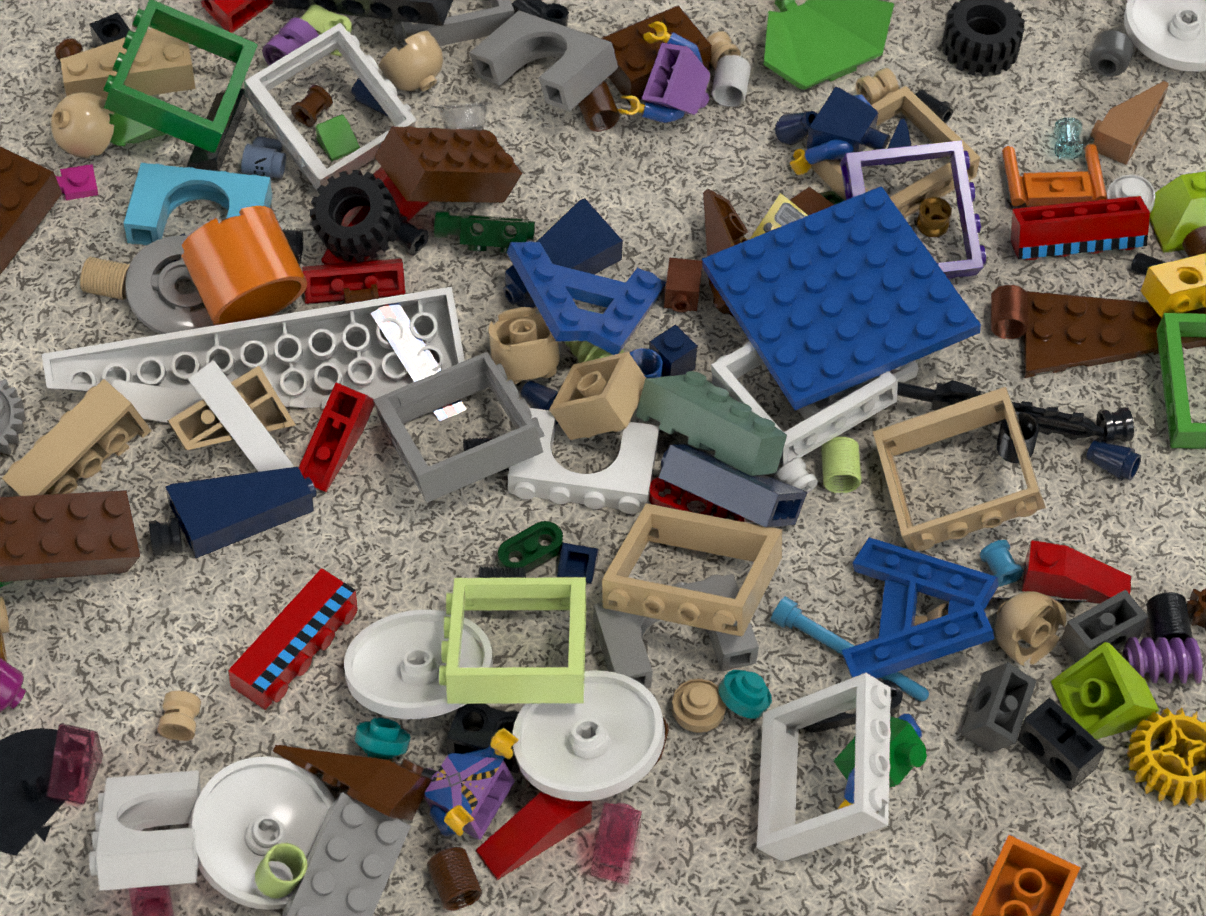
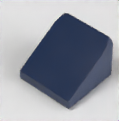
[883,119,912,166]
[557,543,600,584]

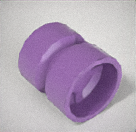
[262,18,319,66]

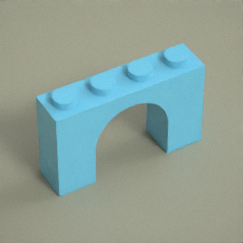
[123,163,273,245]

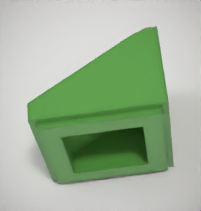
[316,114,360,162]

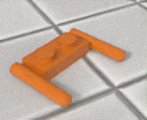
[1002,144,1107,206]

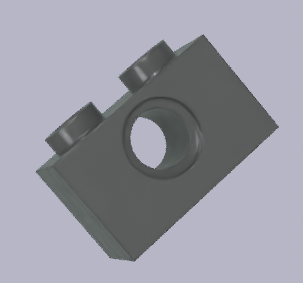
[1060,590,1148,663]
[961,662,1037,752]

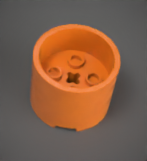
[181,206,307,326]

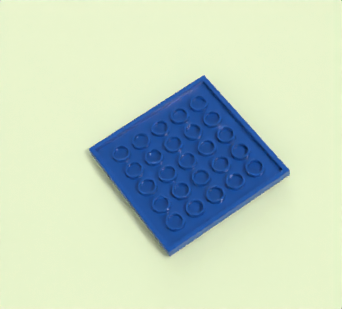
[702,186,981,411]

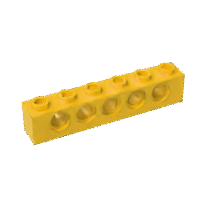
[1140,253,1206,318]

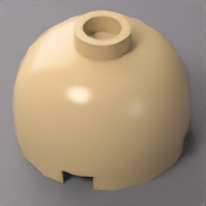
[379,31,443,91]
[51,92,114,159]
[994,591,1067,666]

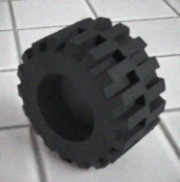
[942,0,1025,77]
[310,170,401,262]

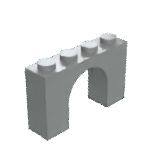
[469,11,618,111]
[593,574,759,688]

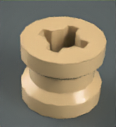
[707,31,741,70]

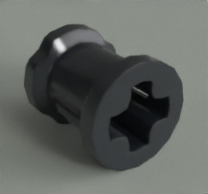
[391,214,429,256]

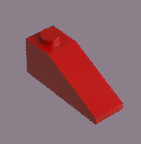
[299,382,375,492]
[1022,540,1132,604]
[476,792,593,881]

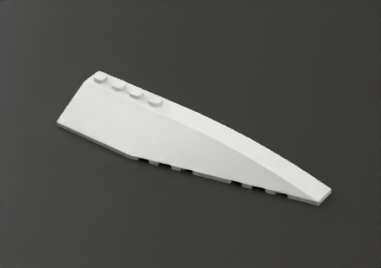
[42,287,465,409]

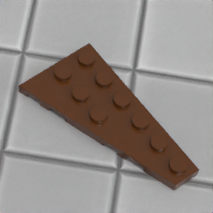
[1024,291,1206,378]

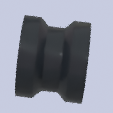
[1096,407,1134,444]
[149,517,183,556]

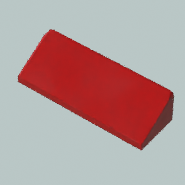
[302,258,406,304]

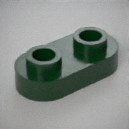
[498,521,563,573]

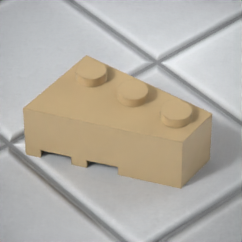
[167,366,296,450]

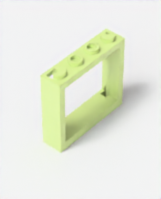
[439,577,586,704]

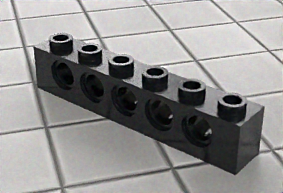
[273,0,453,26]

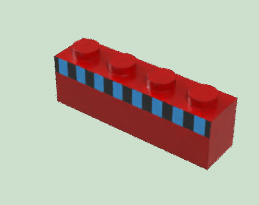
[1011,196,1150,260]
[228,568,358,710]

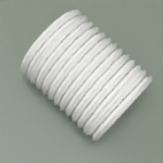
[712,55,751,107]

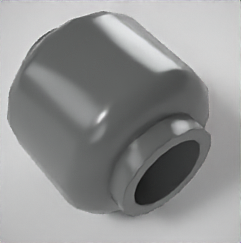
[1089,30,1134,77]

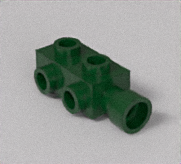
[434,211,535,253]

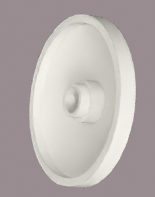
[1124,0,1206,71]
[344,610,493,719]
[512,671,665,801]
[189,757,335,910]

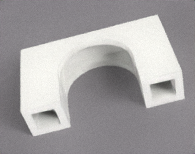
[508,408,659,514]
[89,770,201,891]

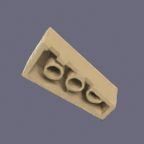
[60,28,196,99]
[2,379,152,496]

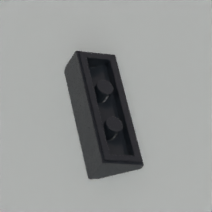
[187,88,247,171]

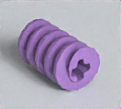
[1122,637,1203,684]

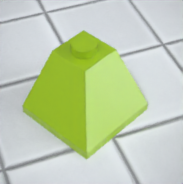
[1149,171,1206,253]
[1051,642,1160,740]

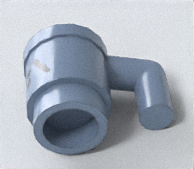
[241,137,286,179]

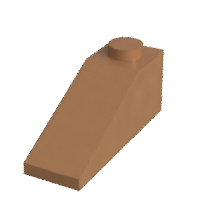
[1090,81,1169,165]

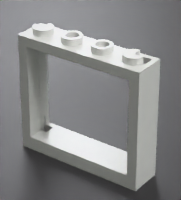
[244,23,416,190]
[711,341,898,466]
[757,673,891,861]

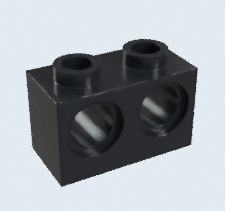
[1017,697,1105,790]
[447,704,520,774]

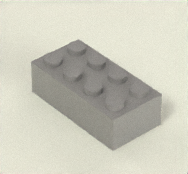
[282,792,411,916]

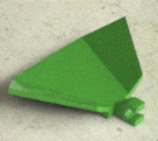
[763,0,894,90]

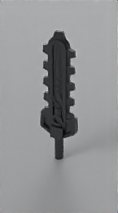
[897,380,1104,440]

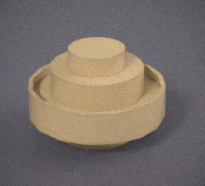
[672,679,726,733]

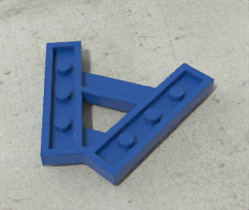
[507,241,666,355]
[842,537,999,679]

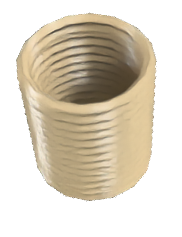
[80,257,130,300]

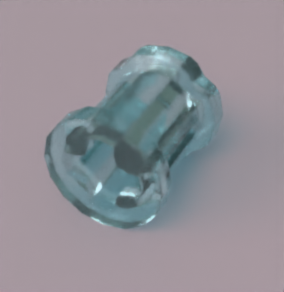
[1054,117,1083,159]

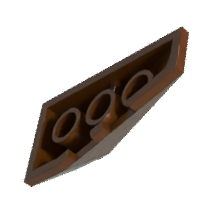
[703,188,748,316]
[273,745,432,821]

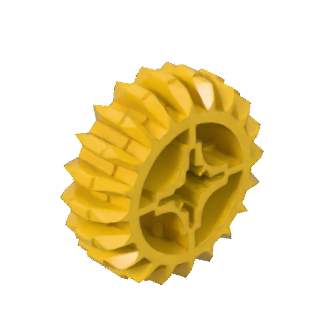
[1127,707,1206,806]

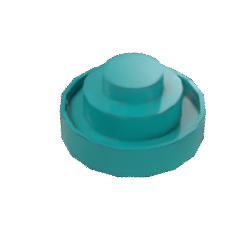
[718,669,772,719]
[354,717,411,760]

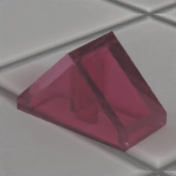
[47,723,104,805]

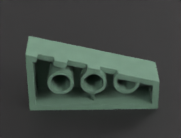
[636,371,787,476]

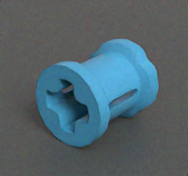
[979,540,1024,587]

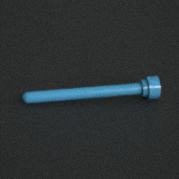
[771,596,929,701]

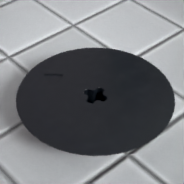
[0,728,101,856]

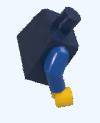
[790,86,889,175]

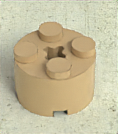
[488,307,560,384]

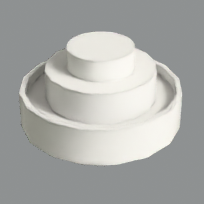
[1107,174,1155,212]

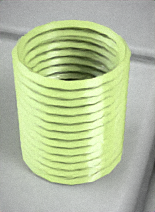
[821,436,862,493]
[255,843,307,898]

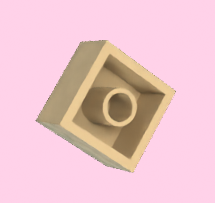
[549,352,646,440]

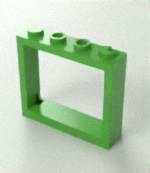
[1156,313,1206,449]

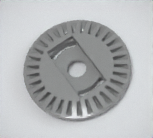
[125,236,214,334]

